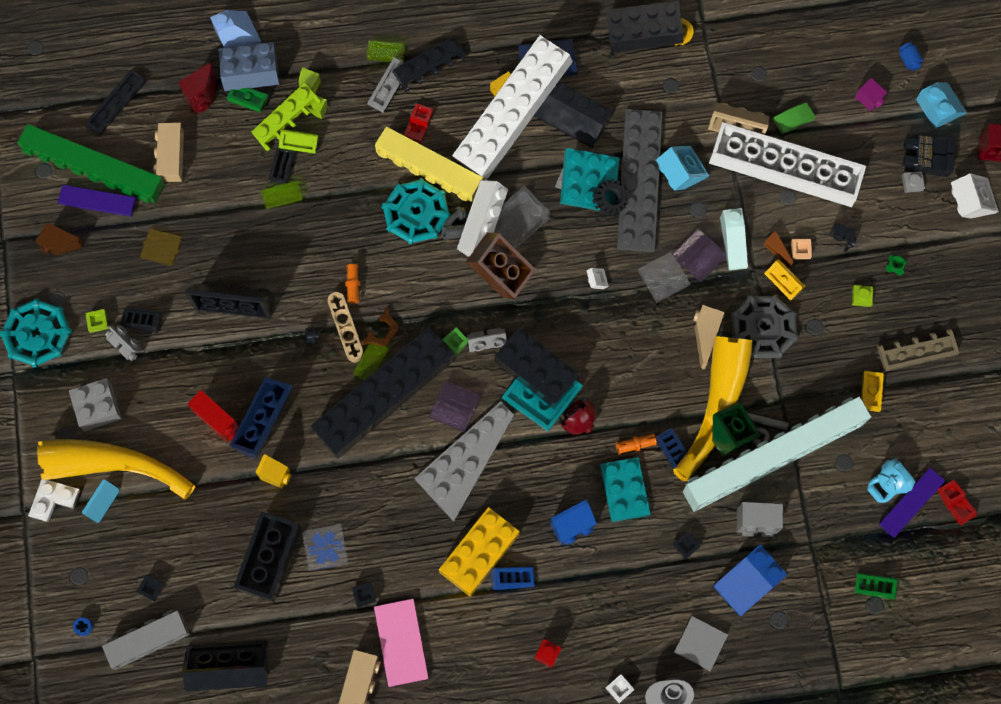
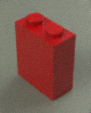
[187,390,239,443]

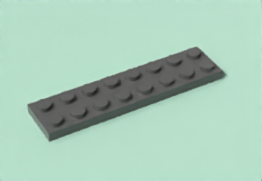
[617,109,662,252]

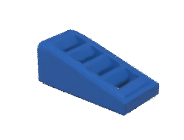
[491,567,535,590]

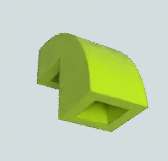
[299,67,328,119]

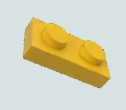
[764,259,805,300]
[861,371,884,412]

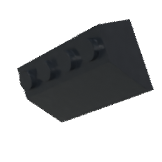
[534,81,612,149]
[182,641,268,692]

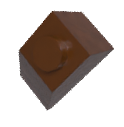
[35,222,84,256]

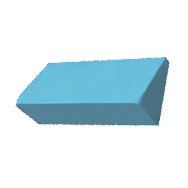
[82,480,120,523]

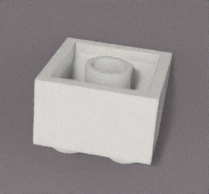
[951,173,999,219]

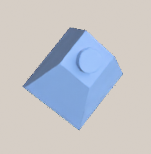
[210,10,261,48]

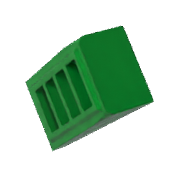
[855,573,898,600]

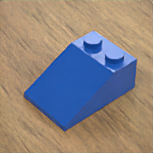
[713,545,788,616]

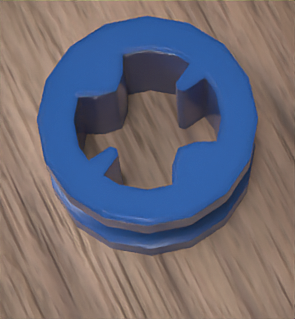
[73,617,93,636]

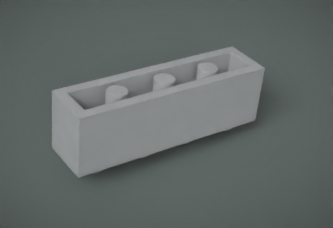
[102,610,190,670]

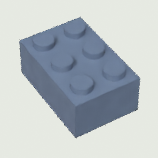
[219,42,279,91]

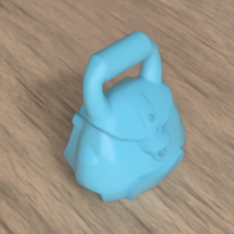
[867,459,915,503]

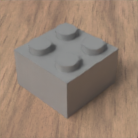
[69,378,122,432]
[737,502,783,537]

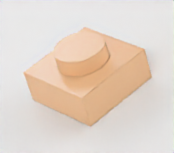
[791,239,812,259]

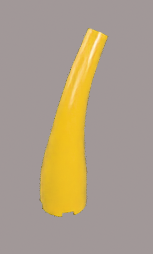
[673,336,752,481]
[37,439,195,499]

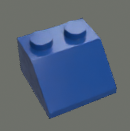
[550,500,597,546]

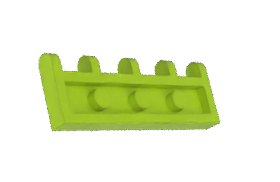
[251,82,322,151]

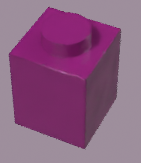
[855,78,887,111]

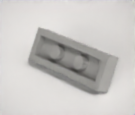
[367,57,404,113]

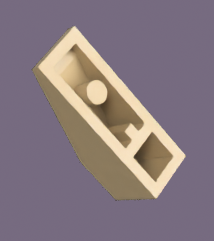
[693,305,724,369]

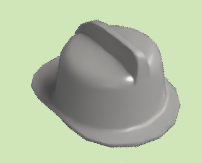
[645,677,694,704]

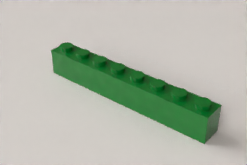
[17,124,165,203]

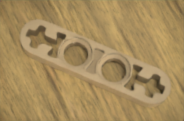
[328,292,363,363]

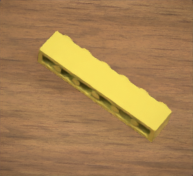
[375,127,483,202]

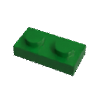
[227,88,269,113]

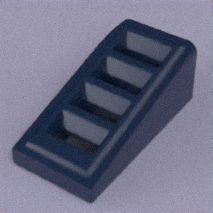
[656,428,687,469]

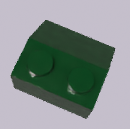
[712,403,761,457]

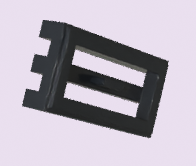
[268,147,296,186]

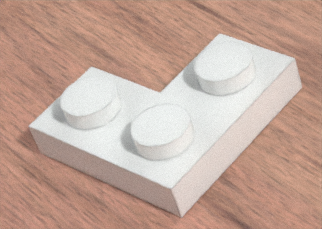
[28,479,81,522]

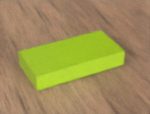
[279,129,318,154]

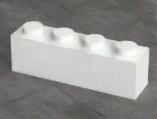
[457,180,508,257]

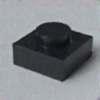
[672,532,701,560]
[136,574,165,602]
[352,582,377,608]

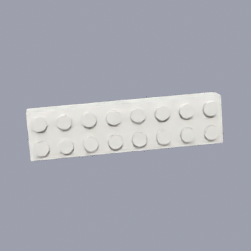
[452,35,573,181]
[709,122,866,207]

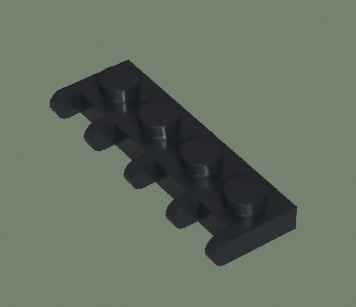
[392,36,467,92]

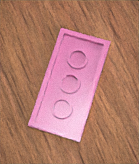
[374,599,428,687]

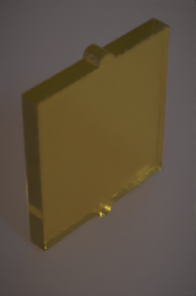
[140,229,182,266]

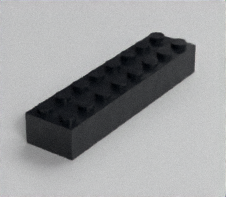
[311,327,455,459]

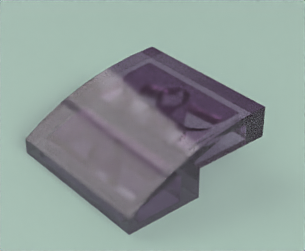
[672,229,726,282]
[429,381,481,433]

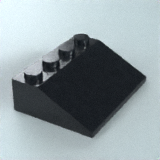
[185,282,274,319]

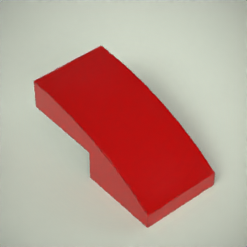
[403,103,433,145]
[938,480,977,526]

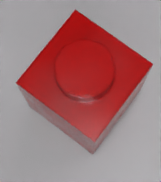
[534,639,562,668]

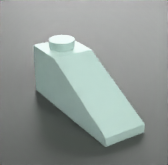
[720,208,748,270]

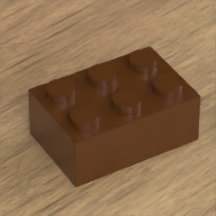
[466,232,536,299]

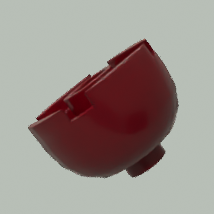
[558,396,597,435]

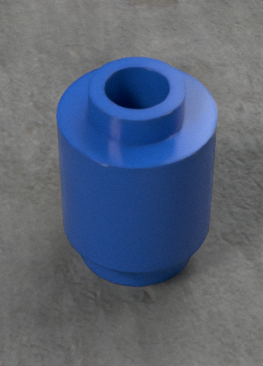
[899,42,924,71]

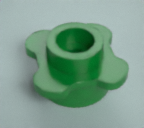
[885,255,907,276]

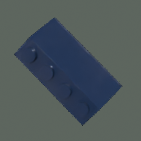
[229,377,293,460]

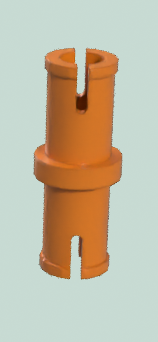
[345,264,360,304]
[616,433,657,454]

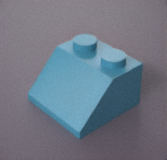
[916,82,967,129]
[656,146,709,191]

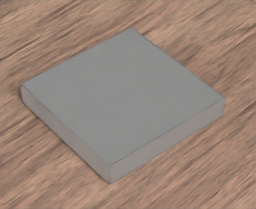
[674,616,728,671]

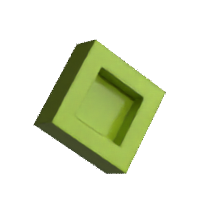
[852,285,873,307]
[85,309,109,333]

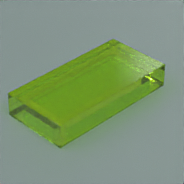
[367,41,405,62]
[261,181,302,209]
[353,344,389,380]

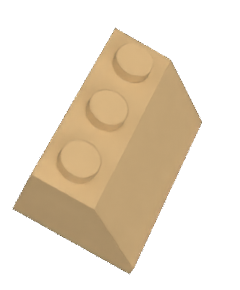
[708,102,769,135]

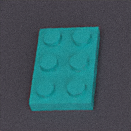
[600,457,650,522]

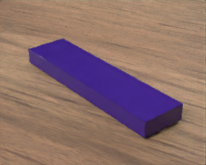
[58,185,136,217]
[879,468,945,538]

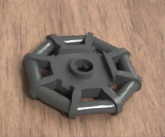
[730,294,799,360]

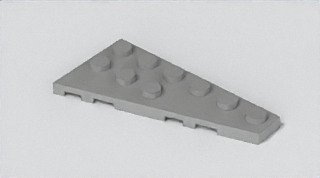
[414,402,514,522]

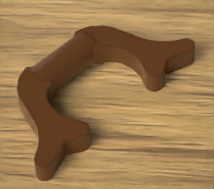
[361,308,398,347]

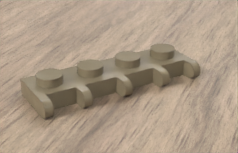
[877,329,959,372]

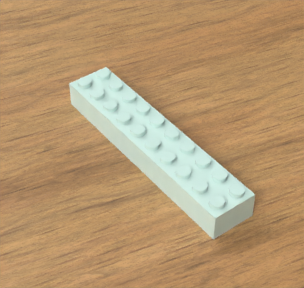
[683,397,871,512]

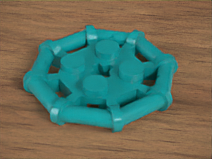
[381,178,451,245]
[0,298,72,368]

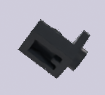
[829,223,857,252]

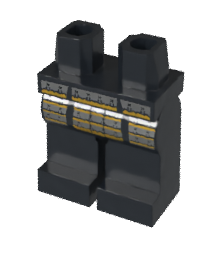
[903,134,955,177]

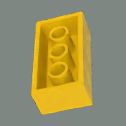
[439,507,520,597]

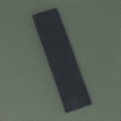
[85,69,147,135]

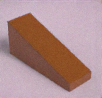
[763,231,793,268]

